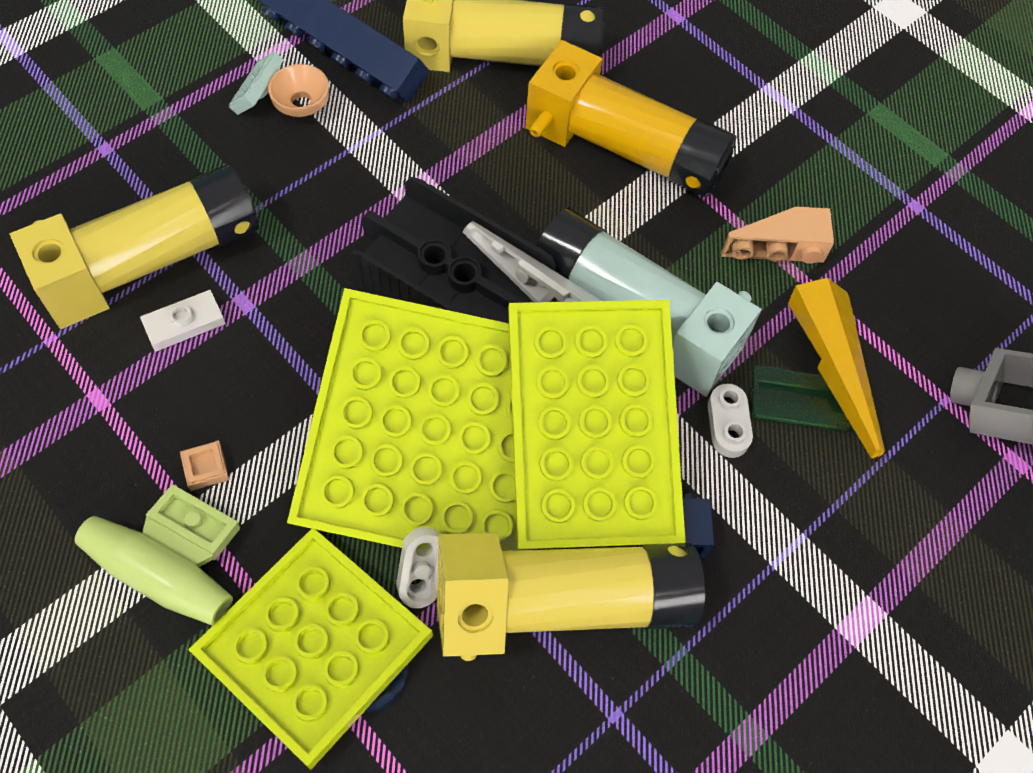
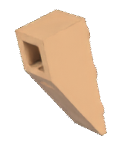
[721,207,834,264]

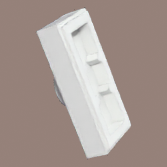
[140,290,226,352]

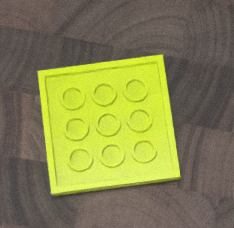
[188,529,433,770]

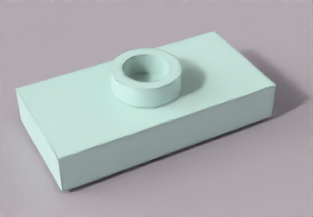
[229,52,284,115]

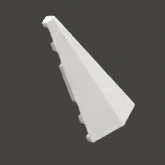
[462,221,602,303]

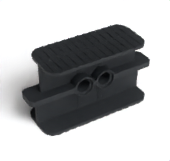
[349,177,556,323]

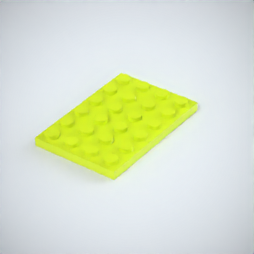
[508,300,685,550]

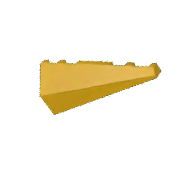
[788,278,885,458]

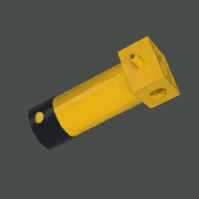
[525,40,737,198]

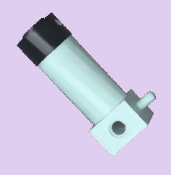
[536,207,762,397]

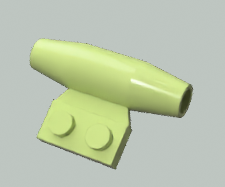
[75,484,240,626]

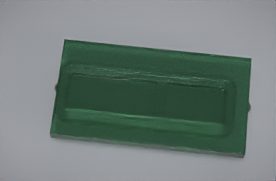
[750,365,856,433]

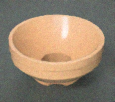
[268,64,329,117]

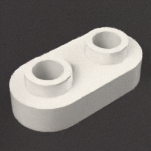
[708,384,753,458]
[396,527,440,608]

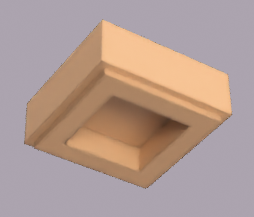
[180,441,230,491]

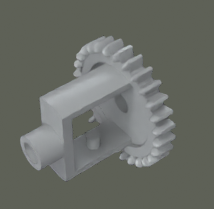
[950,348,1033,445]

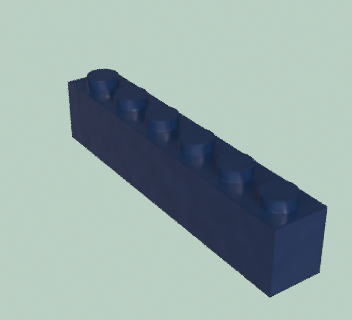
[257,0,430,103]

